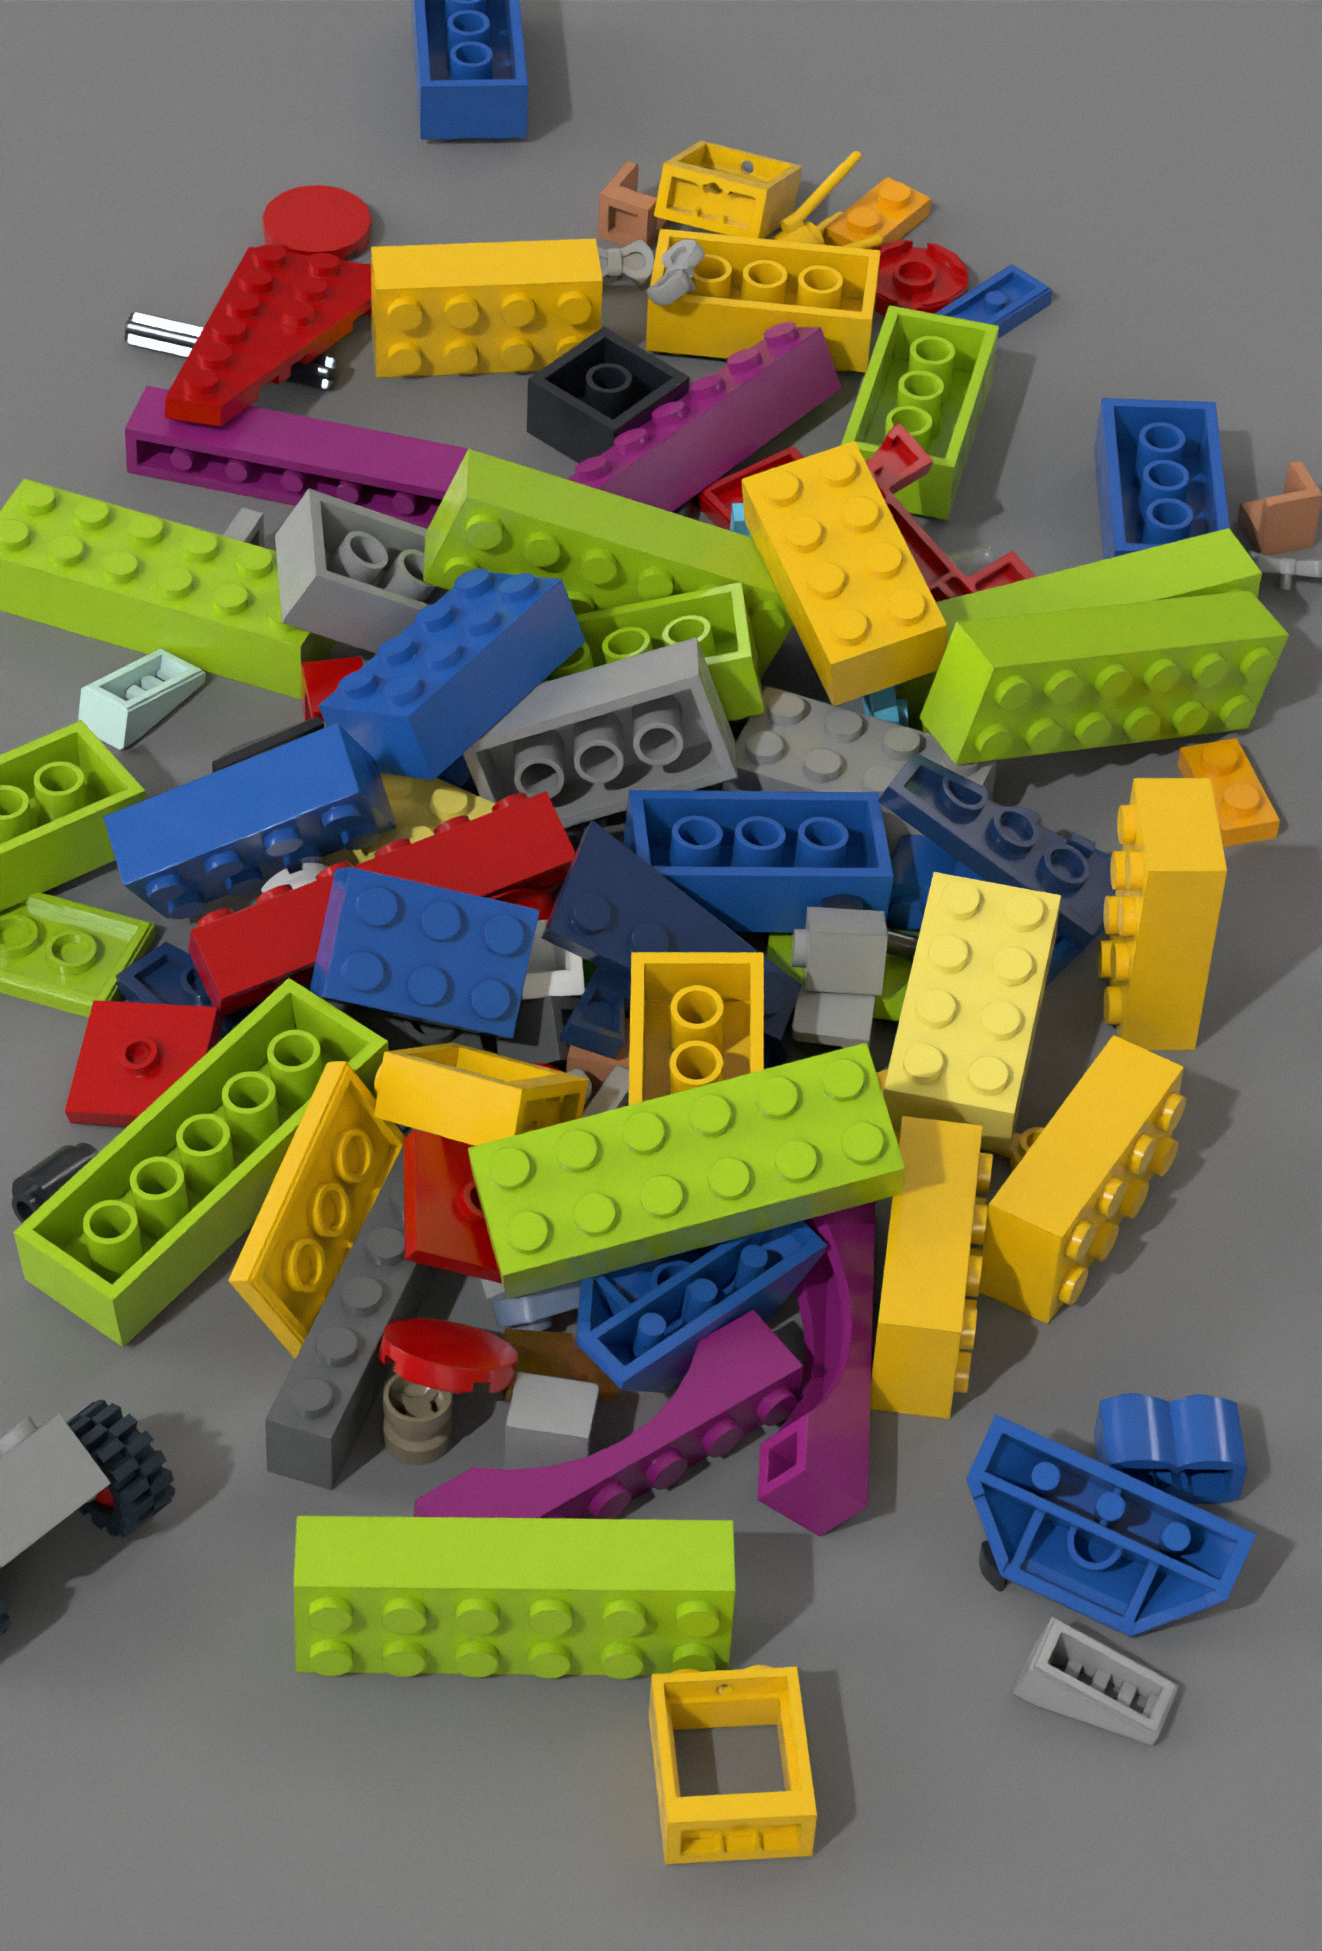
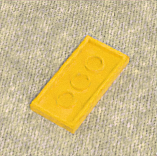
[228,1061,406,1359]

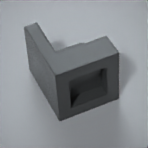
[496,996,581,1065]

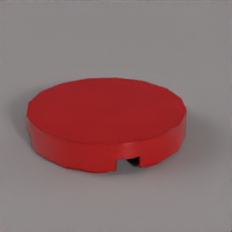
[262,185,372,261]
[875,240,968,317]
[378,1318,518,1394]

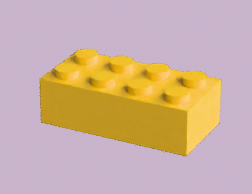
[645,229,881,372]
[371,238,603,378]
[742,441,947,706]
[1097,778,1227,1050]
[628,952,764,1105]
[979,1035,1186,1325]
[870,1116,993,1419]

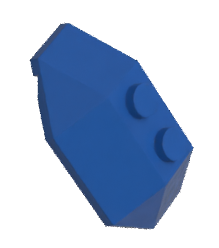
[576,1221,827,1393]
[966,1414,1257,1638]

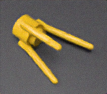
[770,151,884,249]

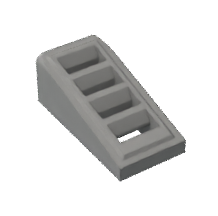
[1012,1617,1179,1745]

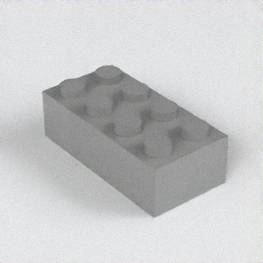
[275,489,449,654]
[463,637,737,828]
[722,686,997,860]

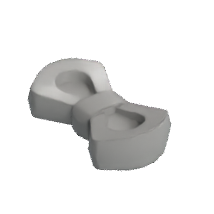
[646,239,705,306]
[597,240,655,286]
[1246,549,1322,590]

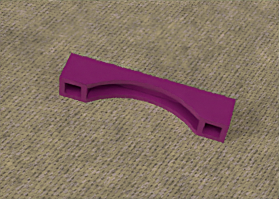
[757,1201,876,1537]
[413,1310,804,1519]

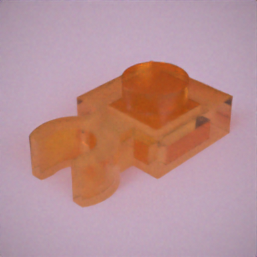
[501,1328,620,1401]

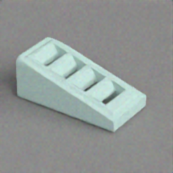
[78,648,206,750]

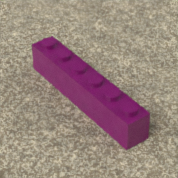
[567,322,841,512]
[125,386,478,529]

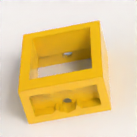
[654,140,803,239]
[374,1042,589,1146]
[649,1665,817,1865]

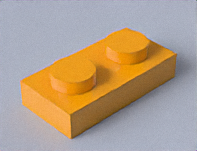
[824,177,931,250]
[1177,738,1280,847]

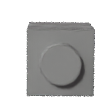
[791,907,888,995]

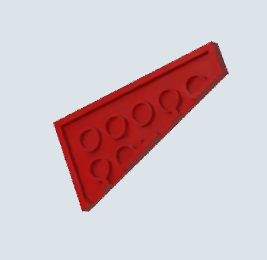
[164,245,371,427]

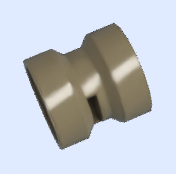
[383,1373,452,1465]

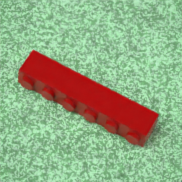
[188,791,575,1017]

